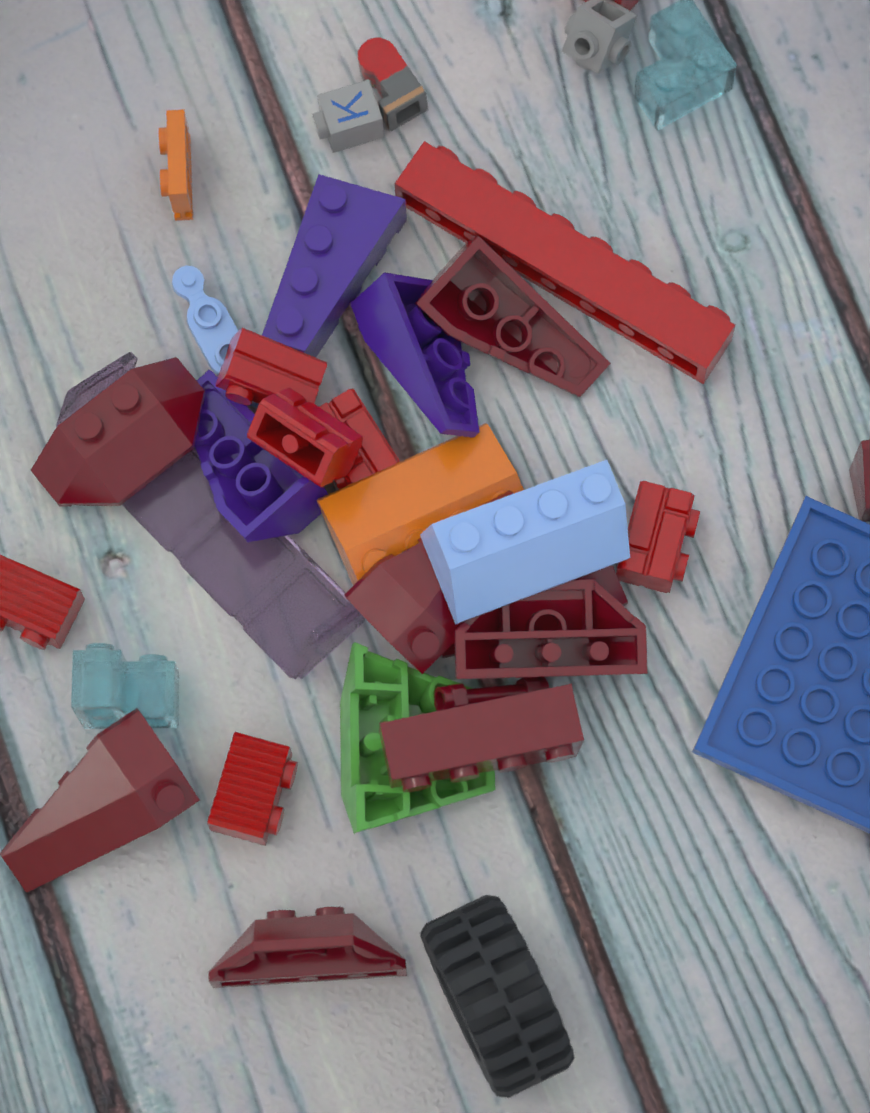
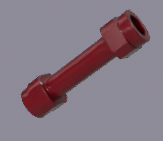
[434,677,550,711]

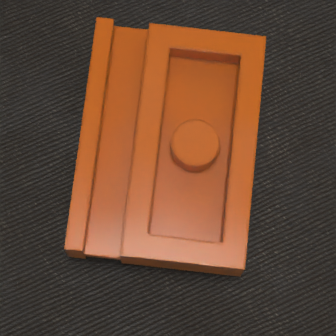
[159,109,193,221]

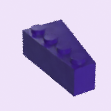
[262,174,407,357]

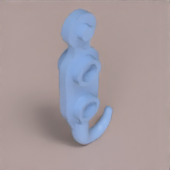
[172,266,259,408]

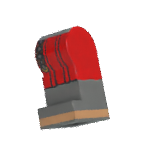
[358,38,428,132]

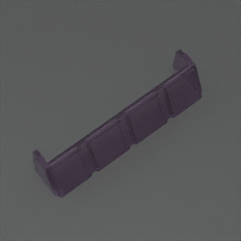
[56,352,365,680]

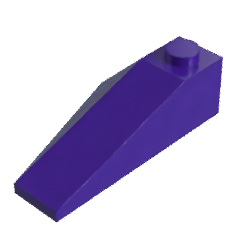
[350,272,480,437]
[195,369,328,542]

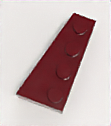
[379,684,584,792]

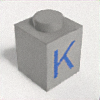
[312,79,384,153]

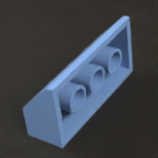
[420,460,630,625]

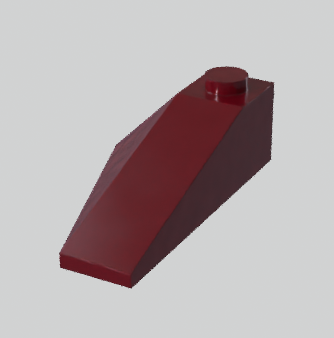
[0,708,200,893]

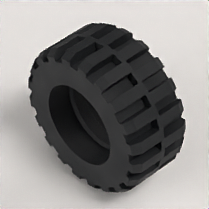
[420,895,575,1098]

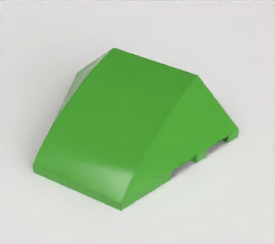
[340,642,495,834]

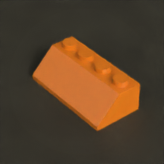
[316,423,524,585]

